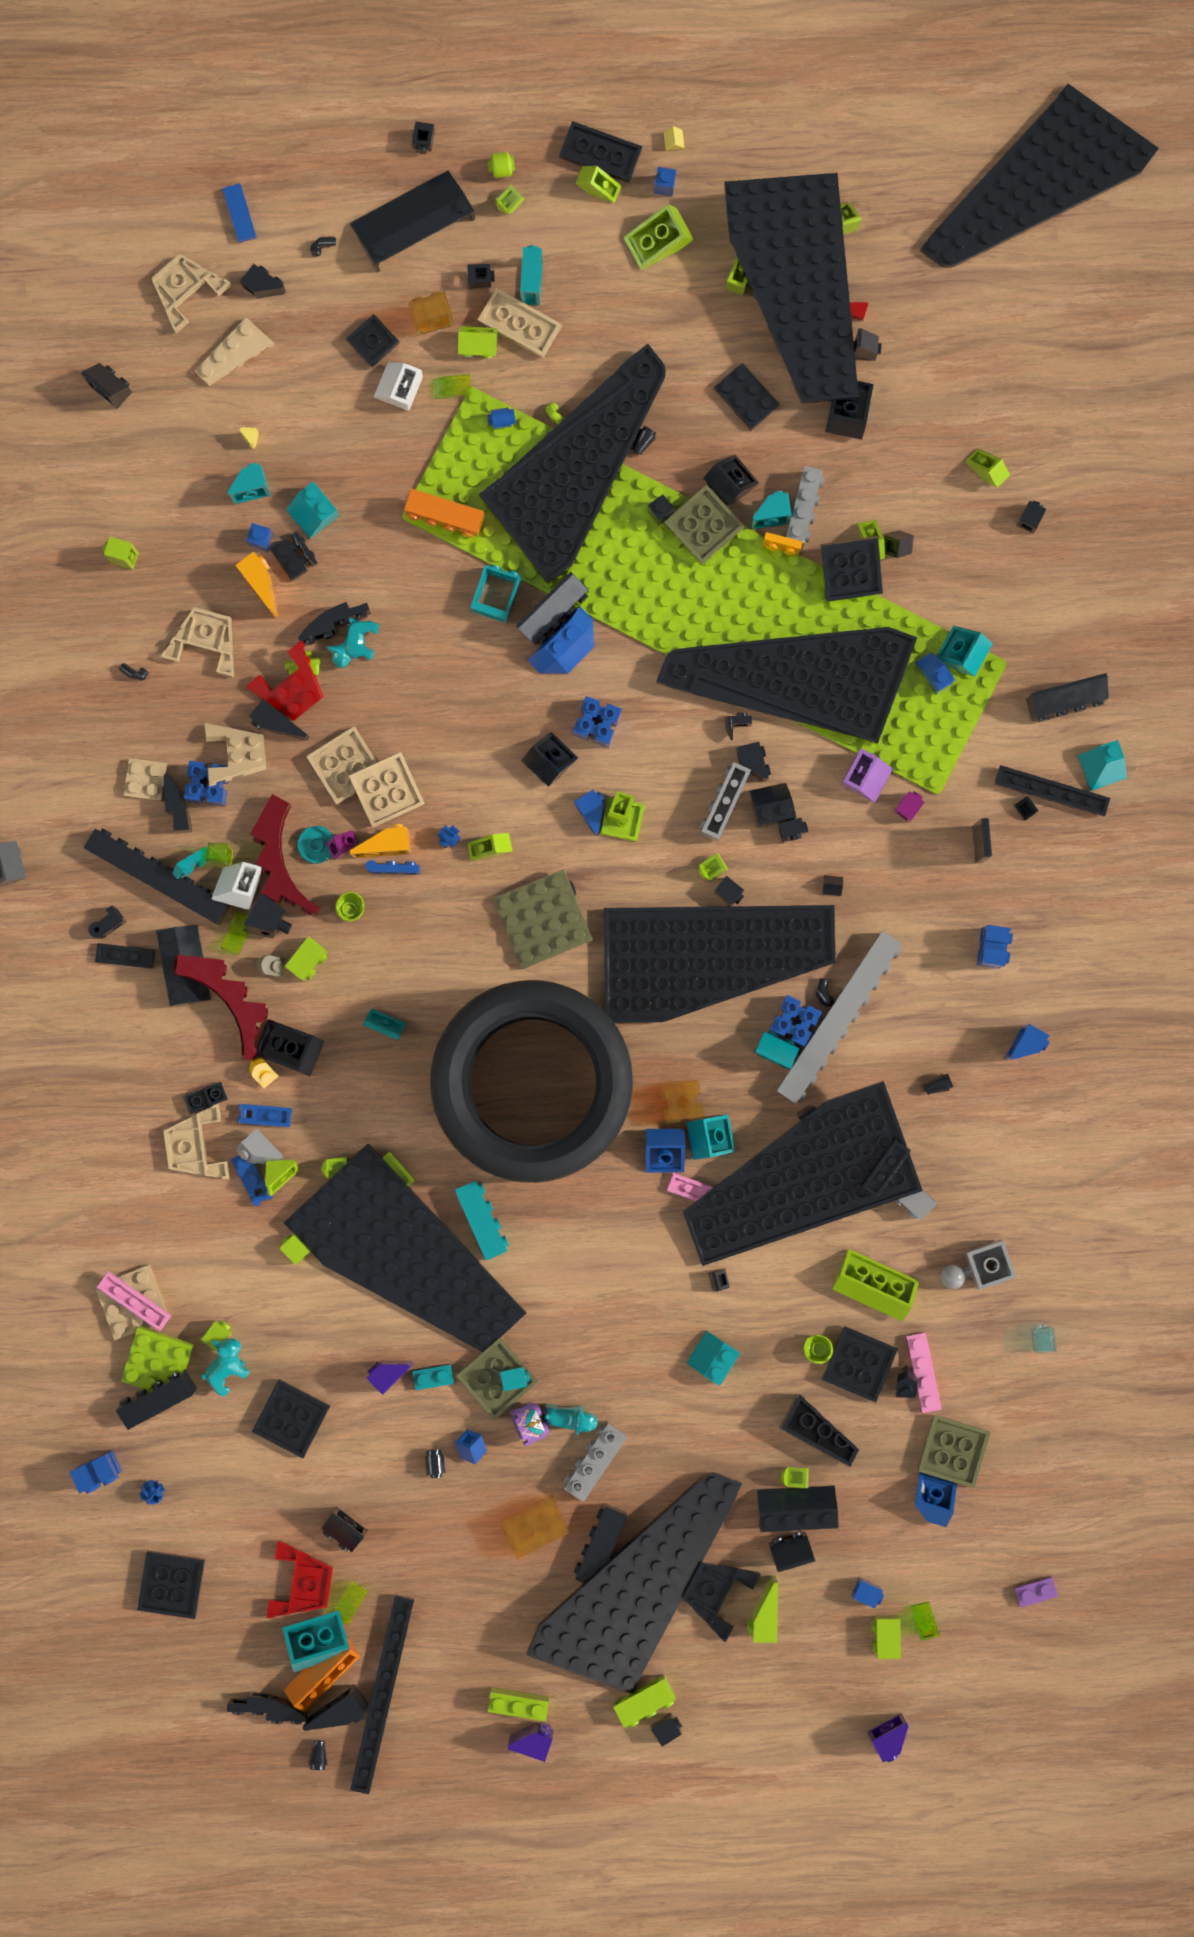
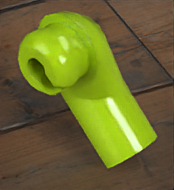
[546,402,565,425]

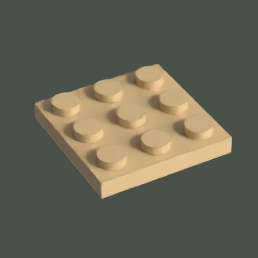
[306,726,377,805]
[348,751,425,828]
[94,1265,168,1340]

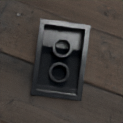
[825,381,874,440]
[256,1019,325,1076]
[302,1685,368,1731]

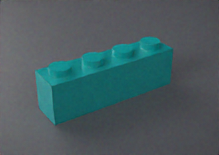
[455,1180,510,1261]

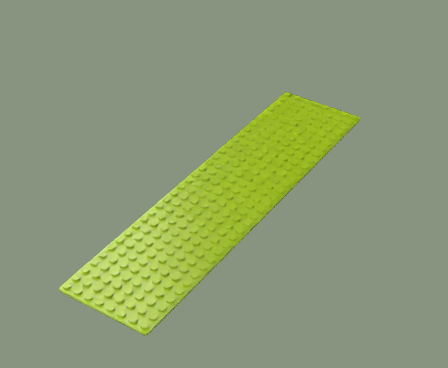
[402,387,1007,795]

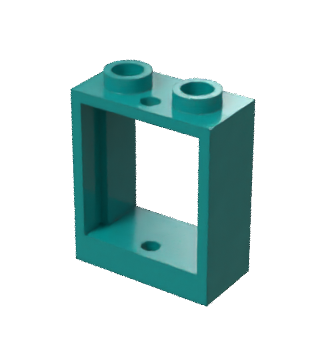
[520,245,543,306]
[470,564,521,624]

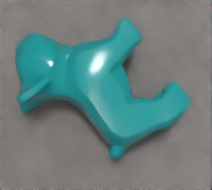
[327,618,380,668]
[201,1338,250,1397]
[543,1403,598,1435]

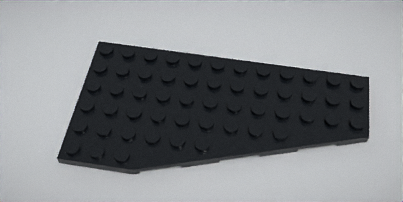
[724,173,859,404]
[284,1143,527,1352]

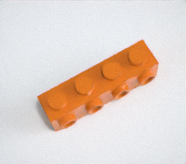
[404,488,485,538]
[284,1639,360,1712]

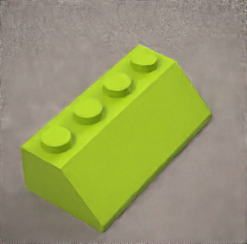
[832,1249,919,1322]

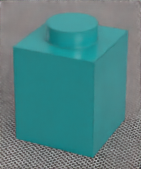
[500,1365,530,1391]

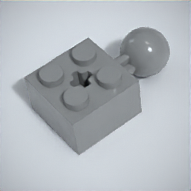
[940,1240,1017,1290]

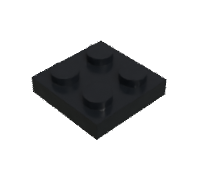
[346,314,400,368]

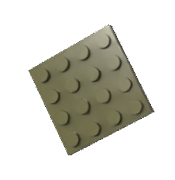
[493,869,593,969]

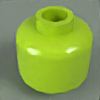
[487,152,515,178]

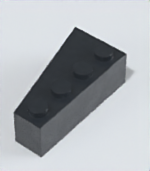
[779,1394,859,1467]

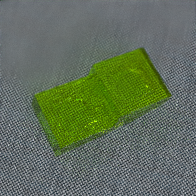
[433,374,471,399]
[221,911,249,956]
[334,1581,368,1626]

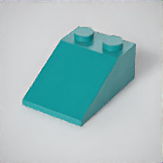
[282,1610,349,1672]

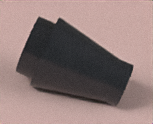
[632,425,657,455]
[924,1073,953,1095]
[308,1740,328,1770]

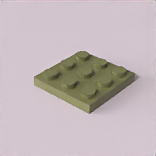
[664,485,745,565]
[456,1338,538,1420]
[918,1414,991,1488]

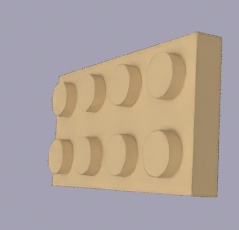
[478,288,562,358]

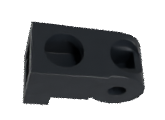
[88,905,127,939]

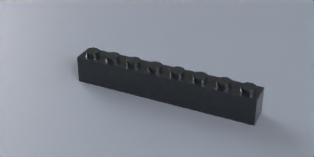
[84,828,230,925]

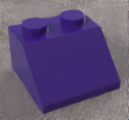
[366,1361,413,1395]
[867,1713,909,1763]
[507,1722,553,1762]

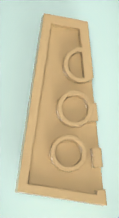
[194,318,274,386]

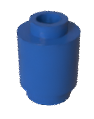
[488,407,516,429]

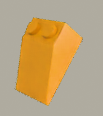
[235,551,278,618]
[350,824,411,859]

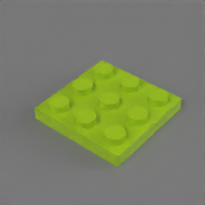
[121,1326,194,1390]

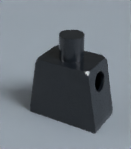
[243,893,292,939]

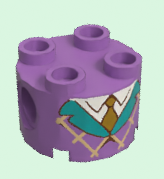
[510,1402,550,1447]

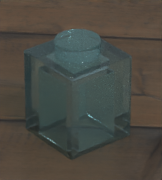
[1031,1323,1056,1353]

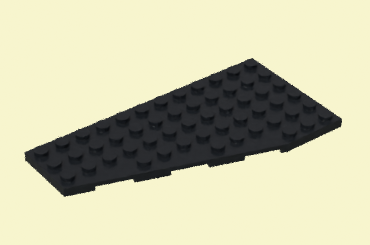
[604,905,836,1023]
[683,1080,923,1266]

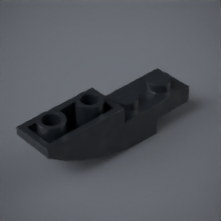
[298,602,371,646]
[227,1692,308,1724]

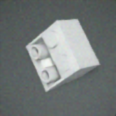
[374,362,423,411]
[212,862,261,910]

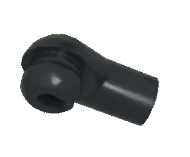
[816,978,834,1006]

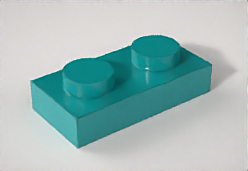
[172,846,210,879]
[363,1008,406,1040]
[412,1364,454,1391]

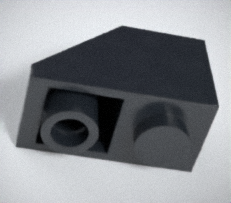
[240,263,286,298]
[736,741,771,782]

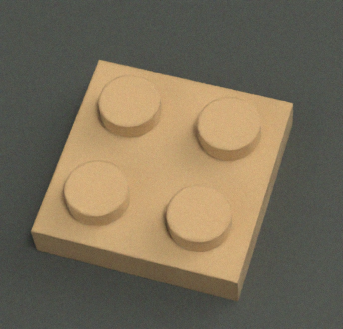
[124,758,168,802]

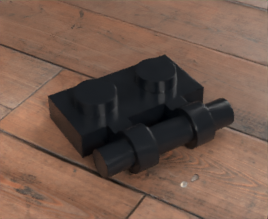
[270,532,318,581]

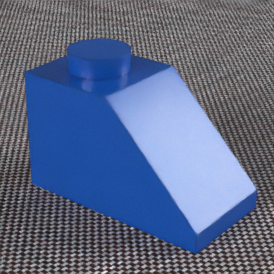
[915,652,955,695]
[574,789,605,836]

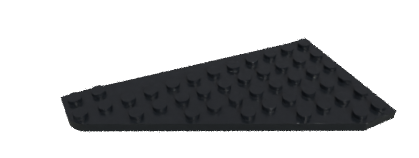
[920,84,1159,268]
[479,344,666,585]
[656,627,917,745]
[526,1472,742,1694]

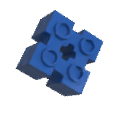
[573,696,622,748]
[184,761,229,806]
[976,925,1013,969]
[769,995,822,1047]
[69,1450,122,1494]

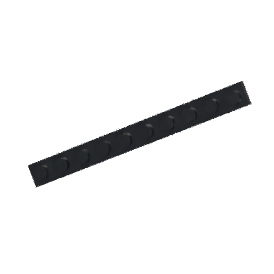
[350,1595,415,1795]

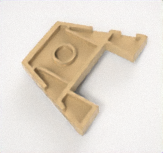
[151,254,231,334]
[161,607,234,677]
[205,723,266,786]
[163,1104,230,1179]

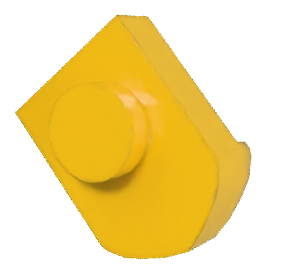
[249,1058,278,1088]

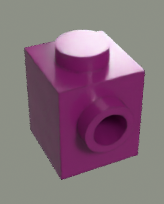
[326,830,359,860]

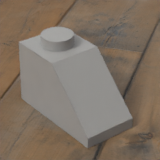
[236,1129,284,1165]

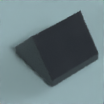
[1014,796,1039,821]
[822,875,843,896]
[709,1269,730,1292]

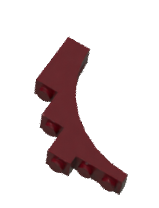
[250,794,320,916]
[173,955,268,1060]

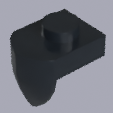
[725,713,752,741]
[895,1366,917,1398]

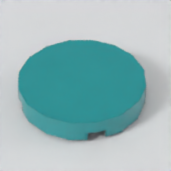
[297,826,334,864]

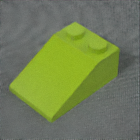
[623,204,694,270]
[747,1575,778,1643]

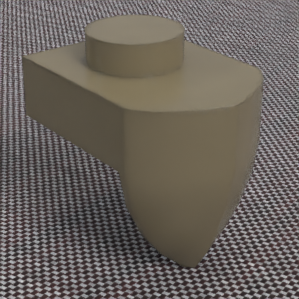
[254,955,285,977]

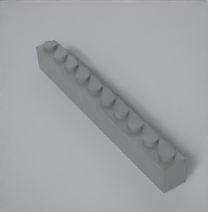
[775,931,902,1104]

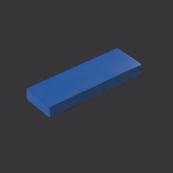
[222,183,257,243]

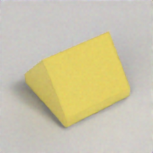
[664,126,684,151]
[239,427,259,449]

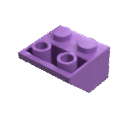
[841,748,893,803]

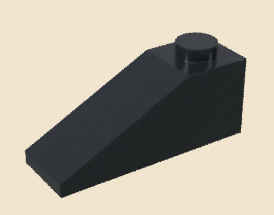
[249,699,310,740]

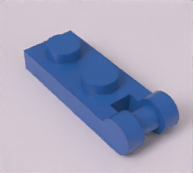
[366,860,421,875]
[237,1104,292,1127]
[231,1155,273,1207]

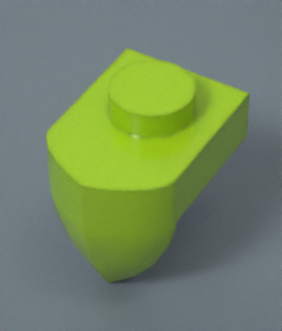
[495,184,525,215]
[698,853,728,881]
[321,1156,348,1178]
[780,1467,809,1488]

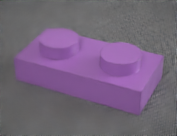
[1014,1576,1058,1607]

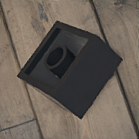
[81,363,132,409]
[703,454,759,506]
[521,732,578,787]
[749,783,796,828]
[321,1507,368,1552]
[768,1530,815,1572]

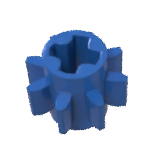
[437,825,461,849]
[139,1480,165,1505]

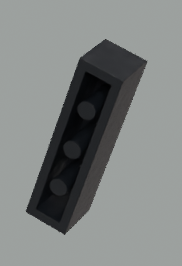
[116,1369,197,1430]
[573,1504,627,1583]

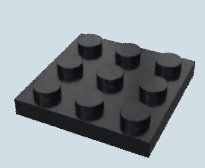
[820,536,883,602]
[822,1326,898,1403]
[252,1379,331,1458]
[137,1550,206,1619]

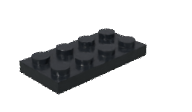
[559,121,643,183]

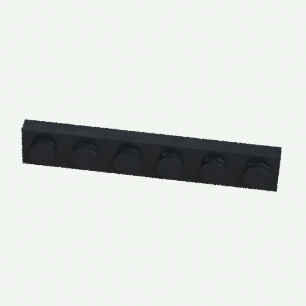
[994,765,1110,817]

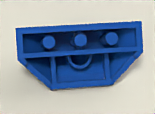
[527,606,594,674]

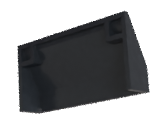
[350,170,476,272]

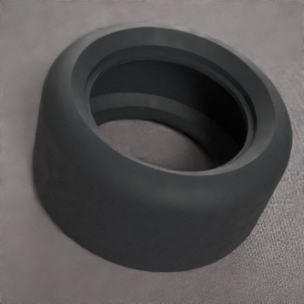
[430,980,633,1183]

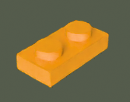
[762,532,803,555]

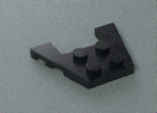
[683,1562,761,1642]

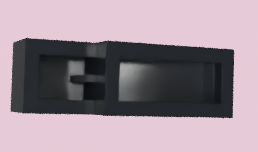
[164,774,192,833]

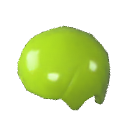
[335,891,364,922]
[803,1334,833,1364]

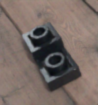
[183,1082,228,1114]

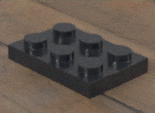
[714,363,780,431]

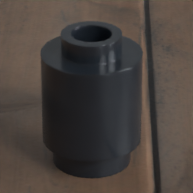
[424,1449,446,1478]

